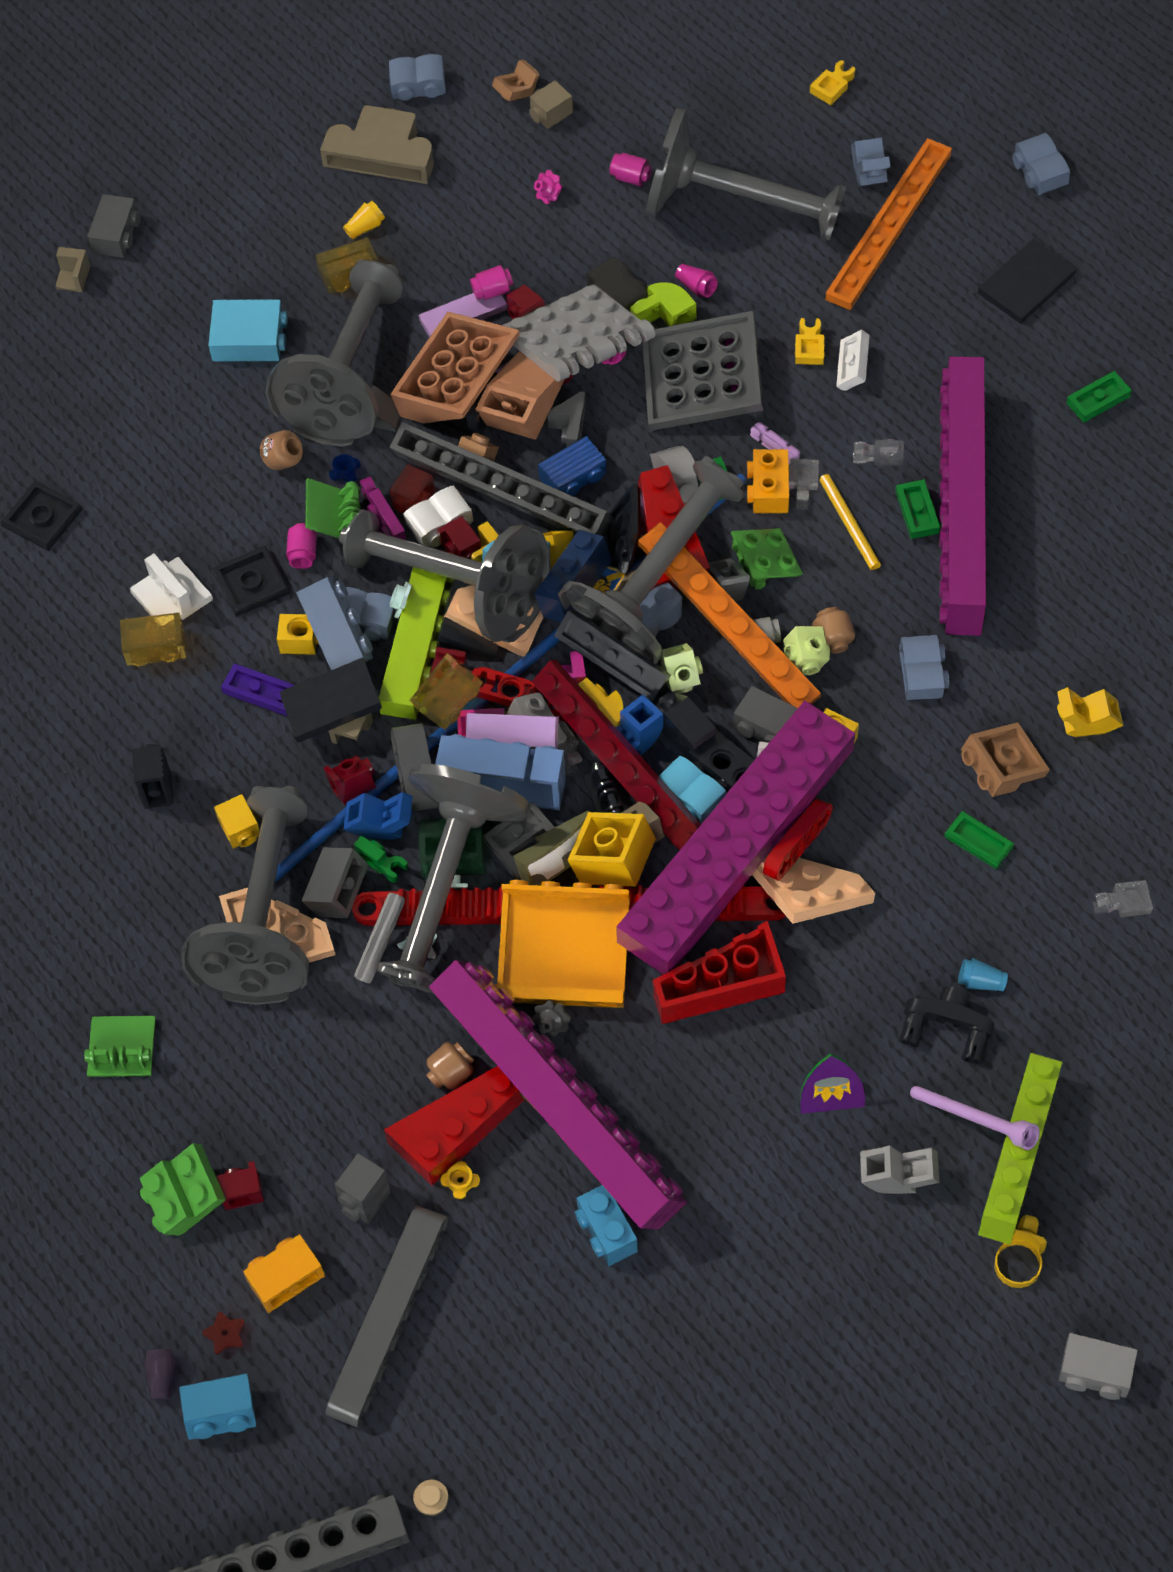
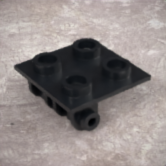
[583,761,637,813]

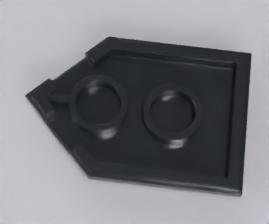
[608,484,641,574]

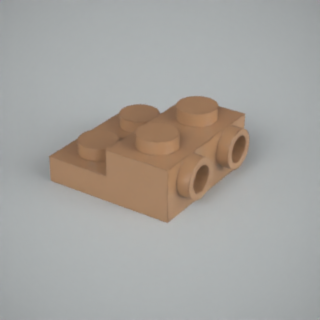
[961,722,1050,797]

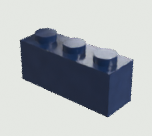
[534,530,612,622]

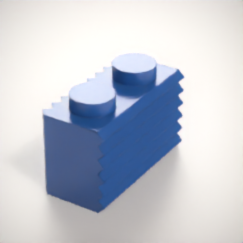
[538,436,606,496]

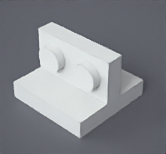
[130,553,213,632]

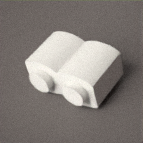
[404,486,473,547]

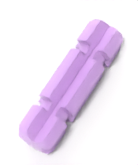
[750,422,800,465]

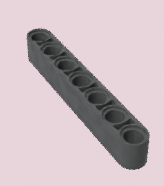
[326,1205,448,1428]

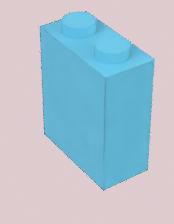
[209,300,288,361]

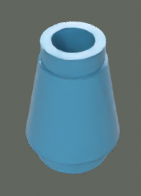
[958,958,1008,991]

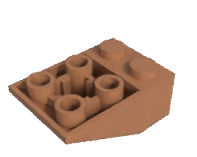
[475,351,565,440]

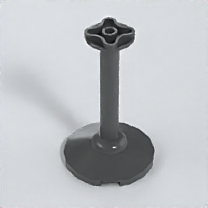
[646,107,846,241]
[265,259,403,447]
[558,456,743,664]
[339,509,550,643]
[377,763,531,994]
[181,786,309,1005]

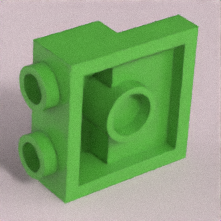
[139,1143,226,1236]

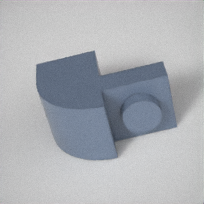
[851,138,890,186]

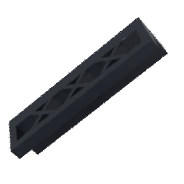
[554,609,671,702]

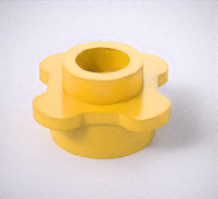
[441,1161,480,1199]

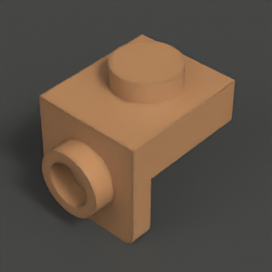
[492,59,539,101]
[458,433,499,462]

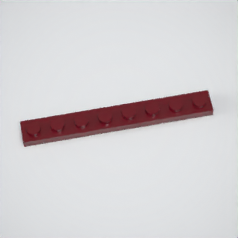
[532,659,701,851]

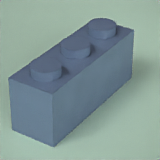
[296,577,374,670]

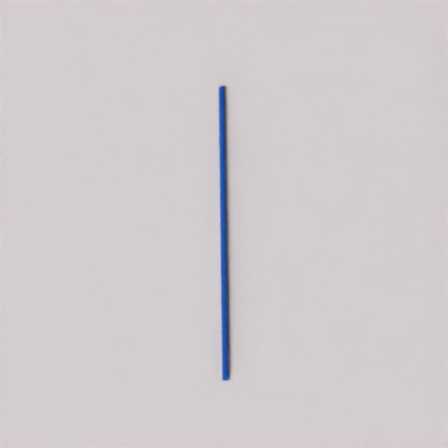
[275,474,747,883]

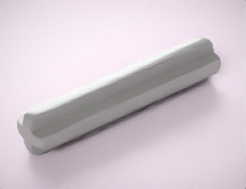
[354,893,405,983]

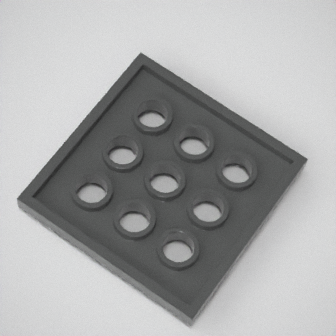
[643,311,764,431]

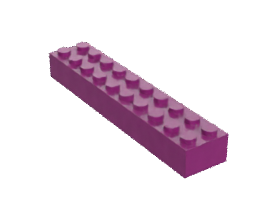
[939,356,986,636]
[616,700,855,974]
[429,960,687,1229]

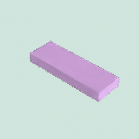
[419,293,507,337]
[466,713,559,748]

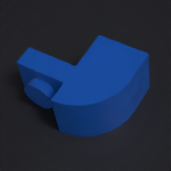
[616,695,664,754]
[343,792,413,840]

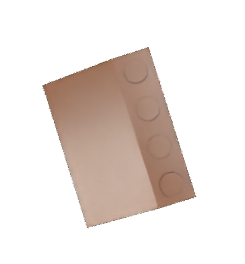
[391,311,520,423]

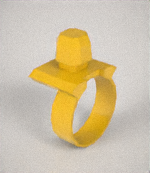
[994,1215,1047,1288]

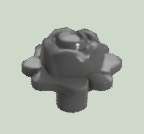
[532,1000,571,1037]

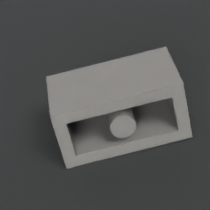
[1058,1333,1137,1400]

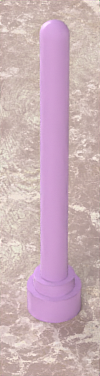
[910,1086,1040,1150]

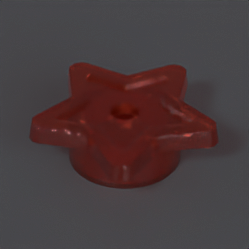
[202,1312,245,1355]

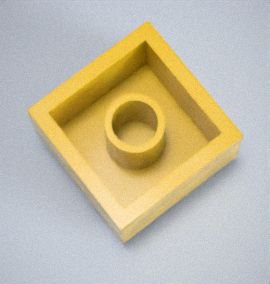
[568,812,656,887]

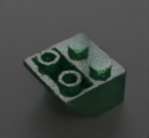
[419,818,485,878]

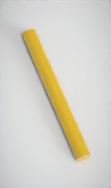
[819,474,881,571]

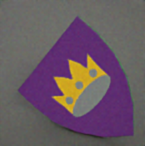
[800,1053,865,1114]

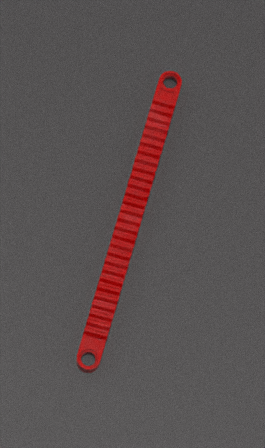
[352,885,786,926]

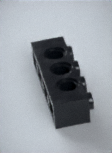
[689,732,805,833]

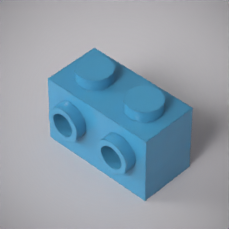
[574,1185,638,1267]
[179,1374,256,1440]

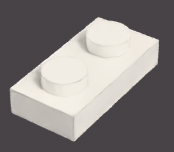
[836,330,869,391]

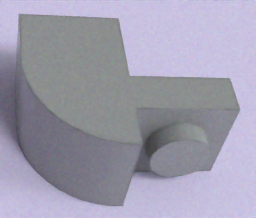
[650,446,699,505]
[860,1146,939,1194]

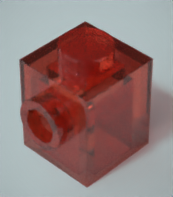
[390,464,435,514]

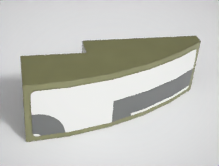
[513,811,589,886]

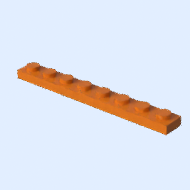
[825,138,952,310]
[638,522,821,708]

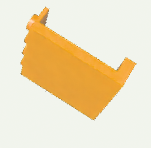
[495,880,630,1008]

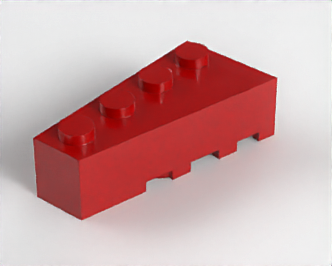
[638,465,710,591]
[653,921,786,1024]
[384,1066,526,1186]

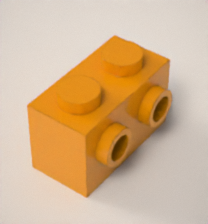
[747,449,789,513]
[243,1234,325,1314]

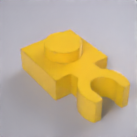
[810,60,855,105]
[795,318,824,365]

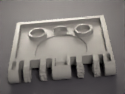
[502,284,655,382]

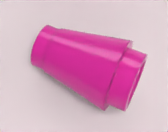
[675,264,718,298]

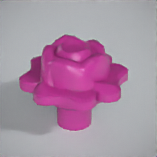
[534,170,562,204]

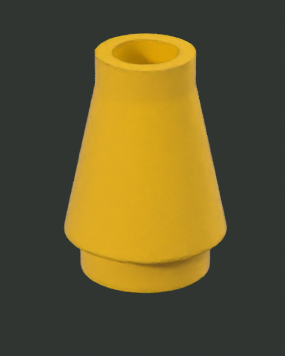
[343,201,385,240]

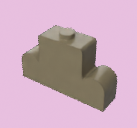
[320,105,434,184]

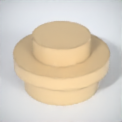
[414,1480,448,1515]

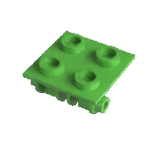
[305,478,360,538]
[731,528,803,590]
[84,1016,156,1077]

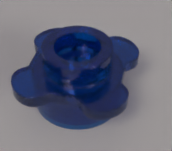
[329,454,361,482]

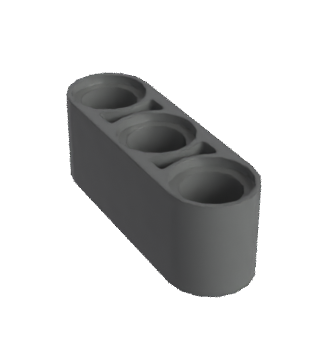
[391,723,438,812]

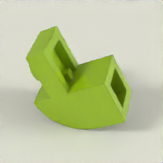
[630,282,696,327]

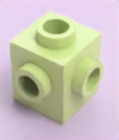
[783,626,830,675]
[659,643,703,693]

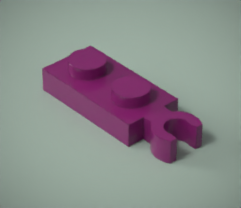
[359,476,406,540]

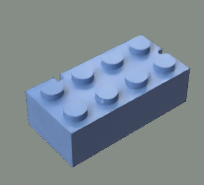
[435,734,566,811]

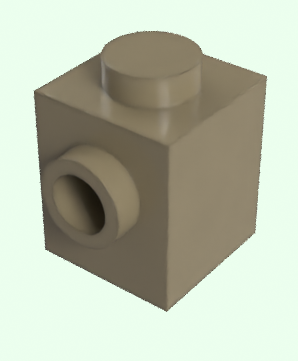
[529,80,573,129]

